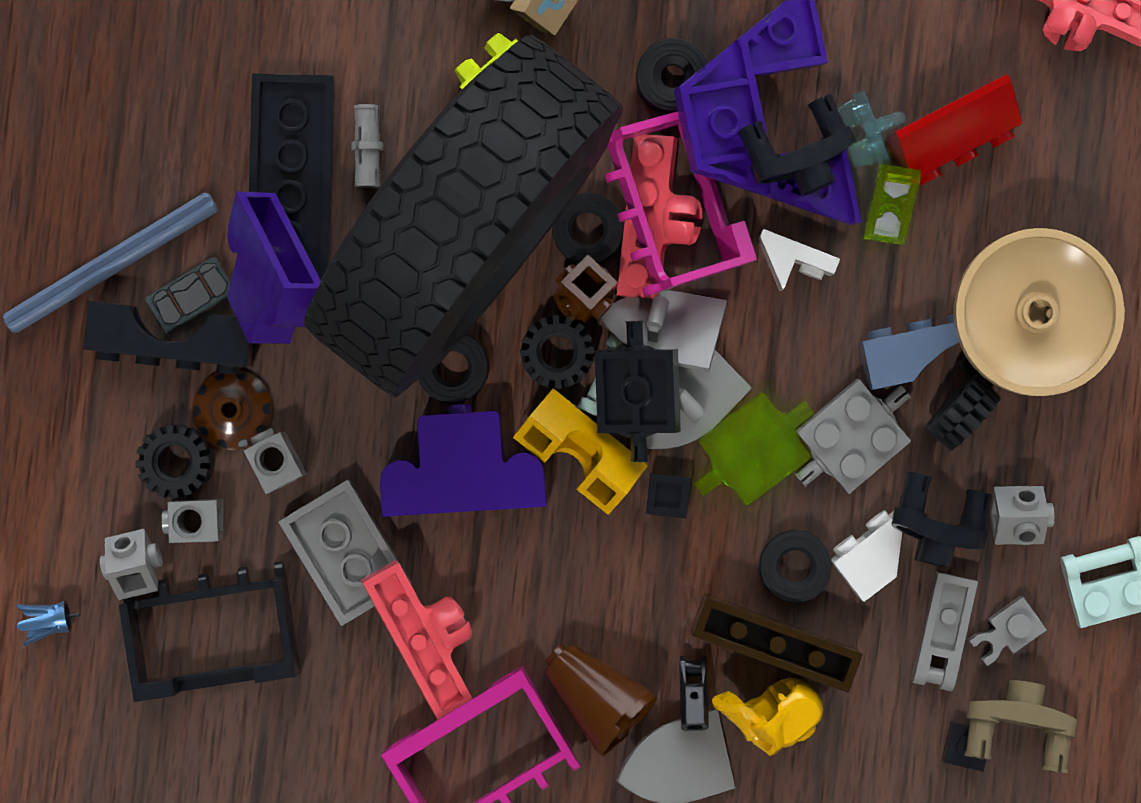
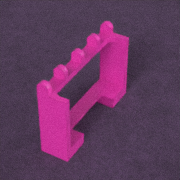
[604,111,757,297]
[381,665,581,803]

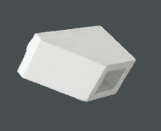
[831,510,902,602]

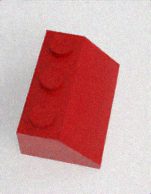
[885,74,1023,186]

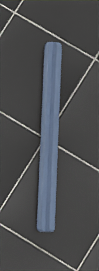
[3,193,218,333]

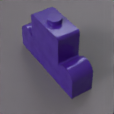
[227,191,321,344]
[380,404,547,517]

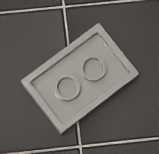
[279,479,412,626]

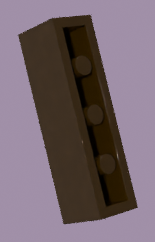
[691,593,863,693]

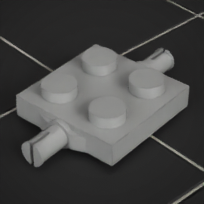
[795,379,911,494]

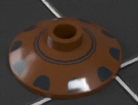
[192,370,273,450]

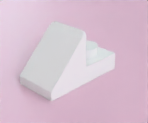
[757,229,840,292]

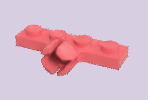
[1038,0,1141,52]
[616,134,702,300]
[360,560,472,720]

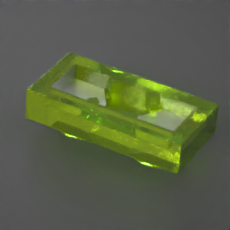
[864,164,921,245]

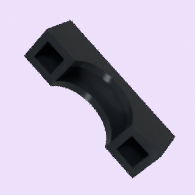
[83,301,255,375]

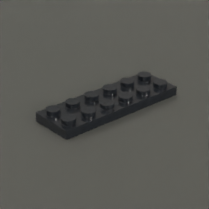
[249,73,335,280]

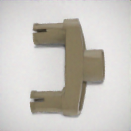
[964,680,1078,774]

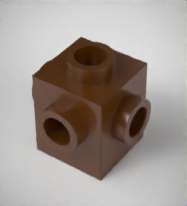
[554,255,618,325]

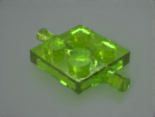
[694,392,814,506]

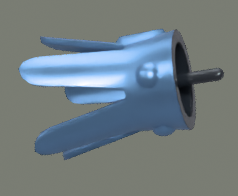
[16,601,81,646]

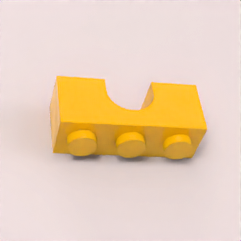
[513,388,648,515]

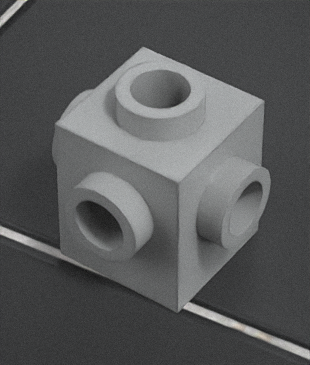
[989,486,1054,545]
[100,529,163,600]

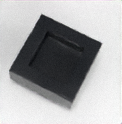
[646,473,691,519]
[941,721,986,772]

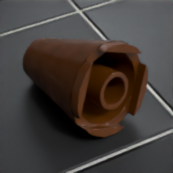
[545,644,658,756]

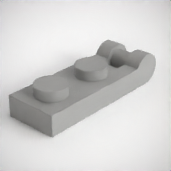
[911,572,978,692]

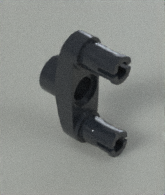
[737,94,857,196]
[891,471,992,568]

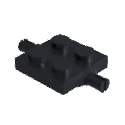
[595,320,681,462]

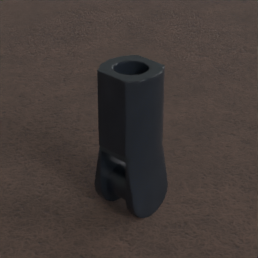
[679,656,709,731]

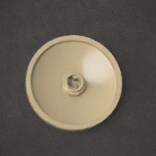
[954,228,1125,396]

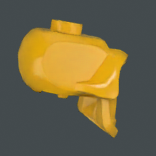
[712,678,823,756]

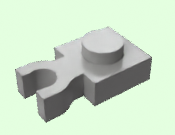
[967,596,1047,666]

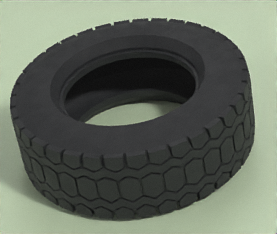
[304,35,623,397]

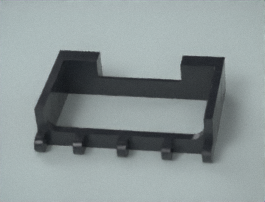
[119,561,301,702]

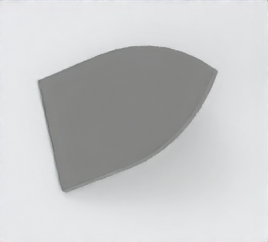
[601,291,727,372]
[647,350,752,449]
[616,709,735,803]

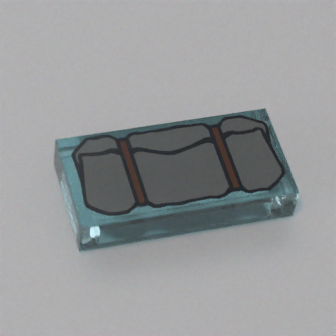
[145,256,231,333]

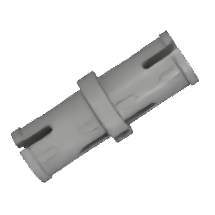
[351,104,384,188]

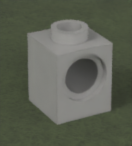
[243,428,307,494]
[162,499,225,543]

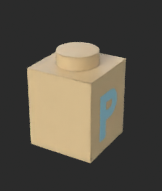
[509,0,578,36]

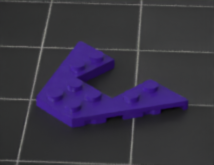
[674,0,862,225]

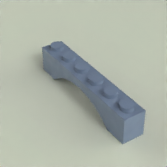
[858,314,959,390]

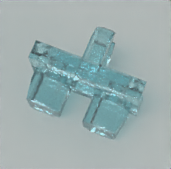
[838,90,907,167]

